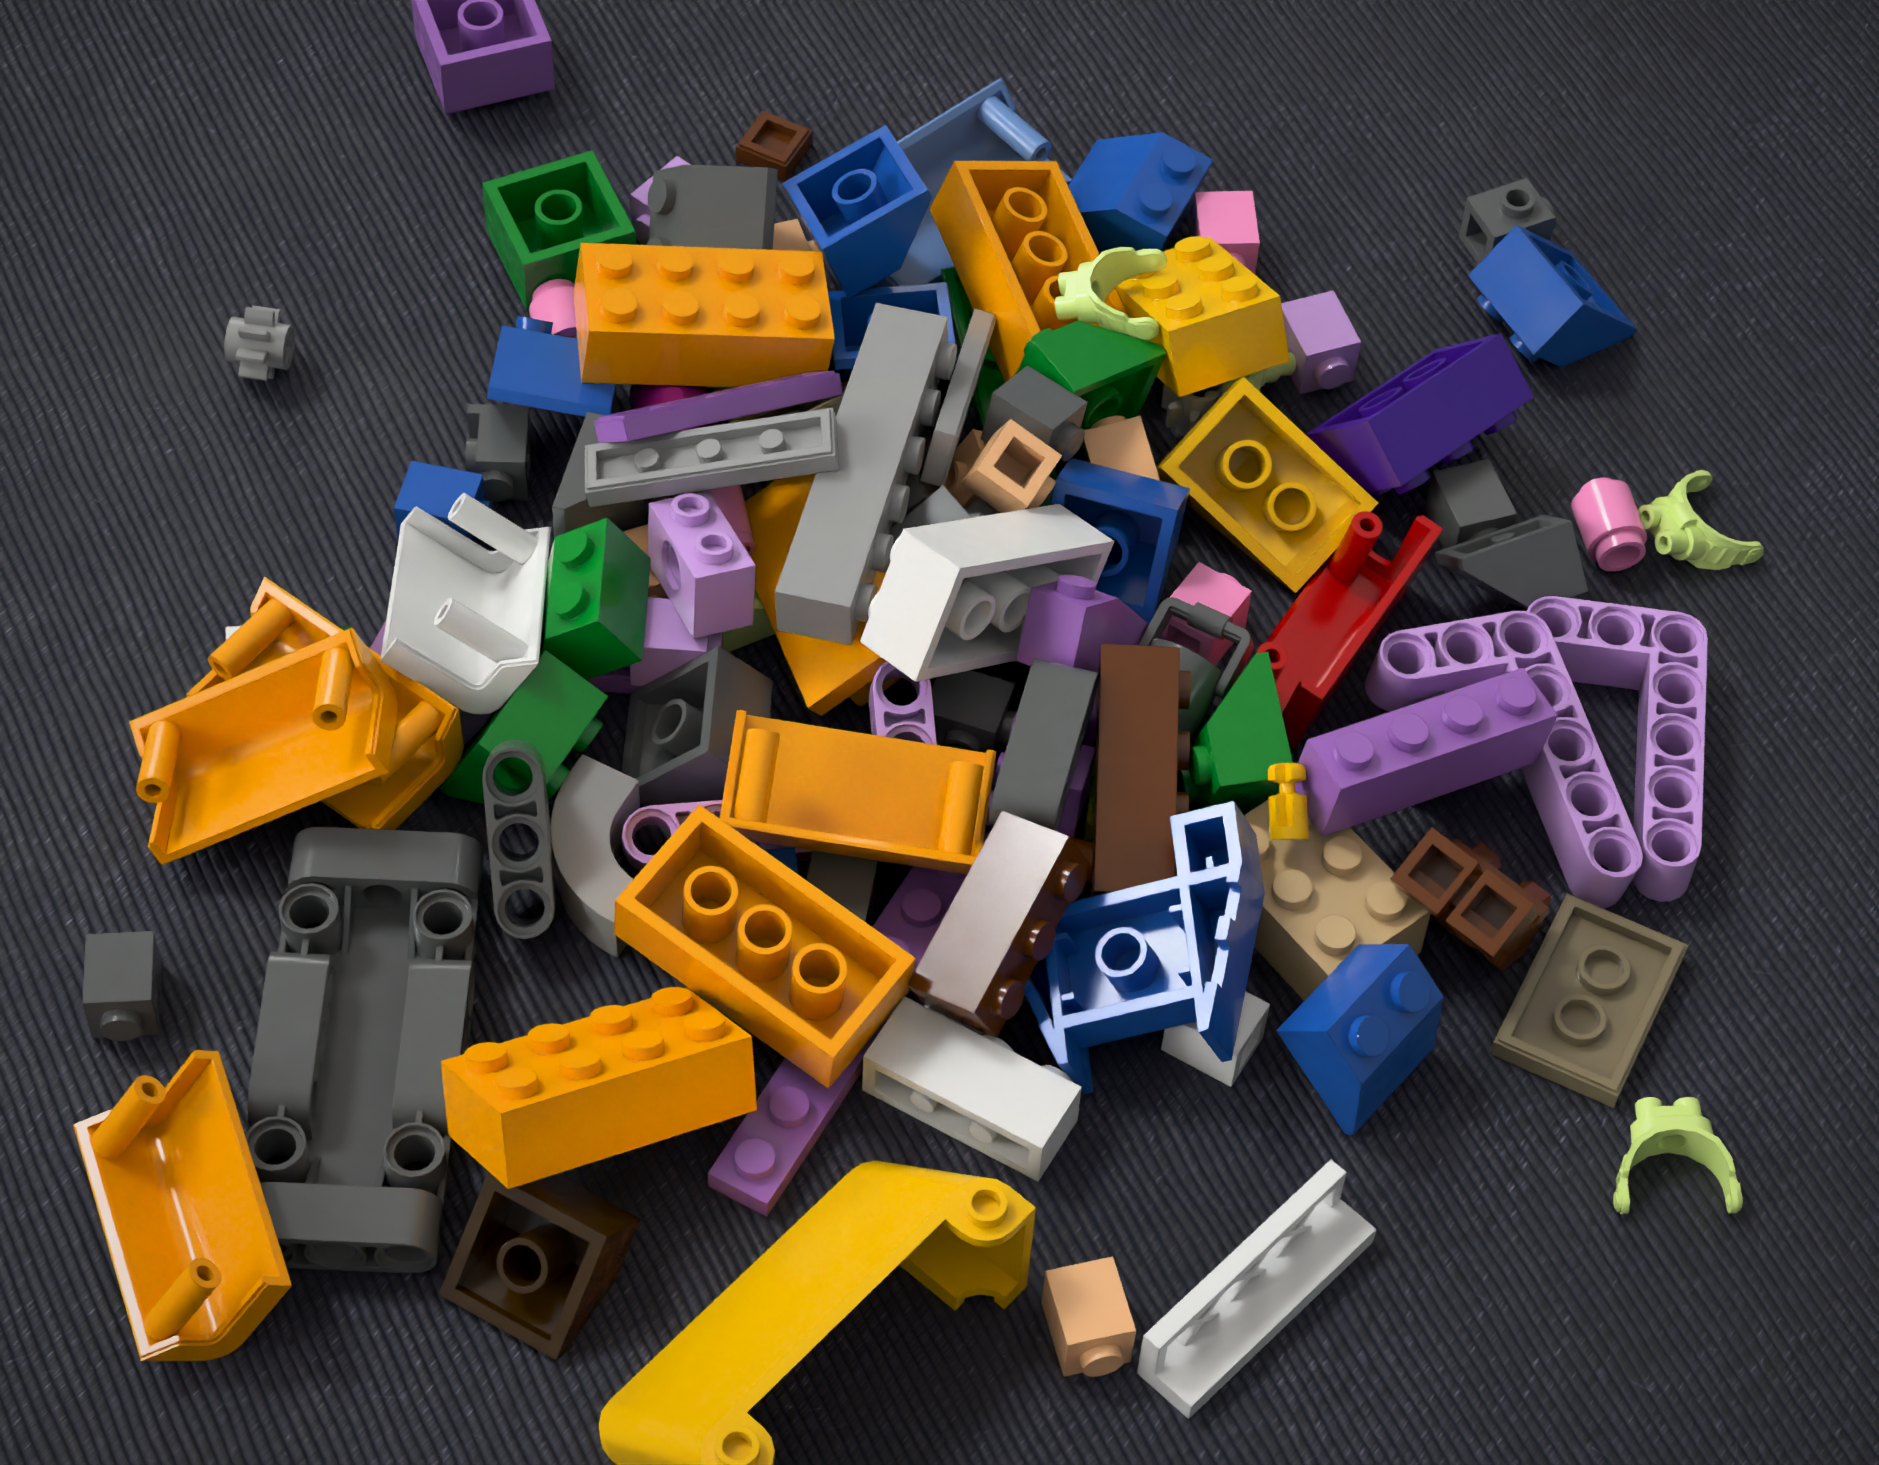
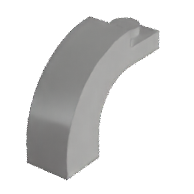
[550,754,640,958]

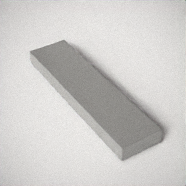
[920,309,996,487]
[585,408,840,507]

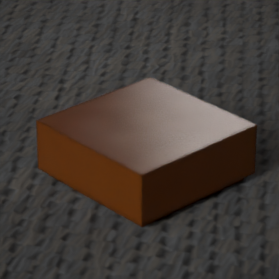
[735,110,813,181]

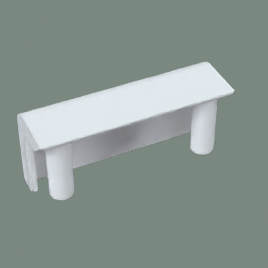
[380,493,551,715]

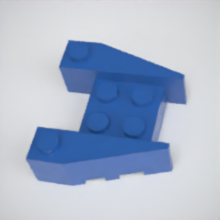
[1024,801,1265,1094]

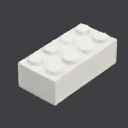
[860,504,1115,682]

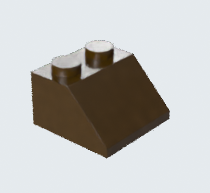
[439,1172,641,1360]

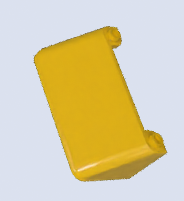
[599,1161,1036,1465]

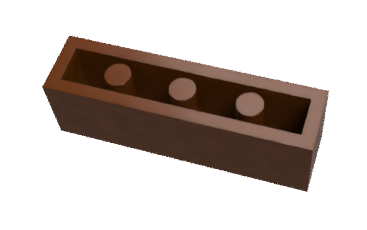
[1091,644,1191,897]

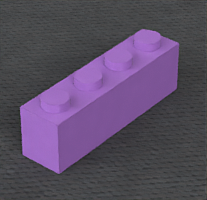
[1295,668,1558,837]

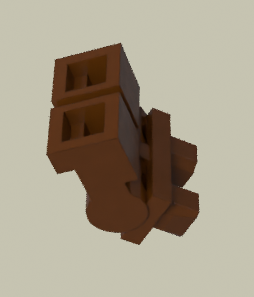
[1390,827,1551,971]

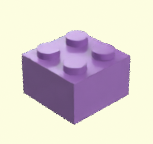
[411,0,555,114]

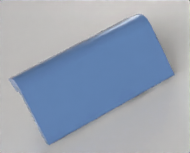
[875,77,1072,288]

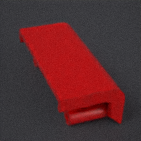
[1256,511,1443,751]

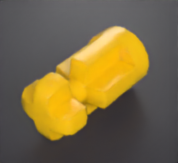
[1267,763,1309,840]

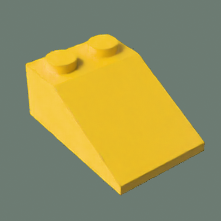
[1156,377,1378,594]

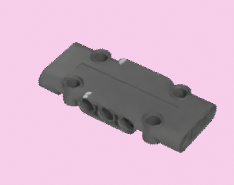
[245,827,484,1273]

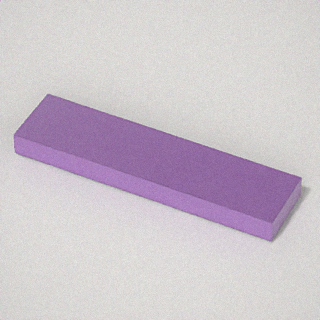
[594,371,843,443]

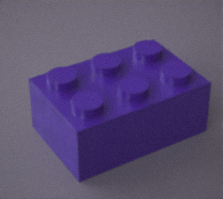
[1305,333,1534,498]

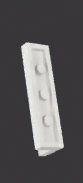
[1137,1159,1376,1419]

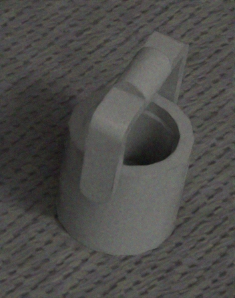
[1138,597,1254,743]

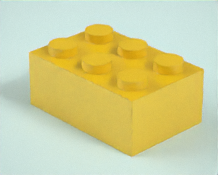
[1115,236,1290,397]

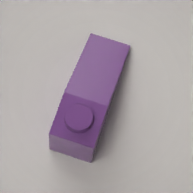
[1016,574,1167,672]

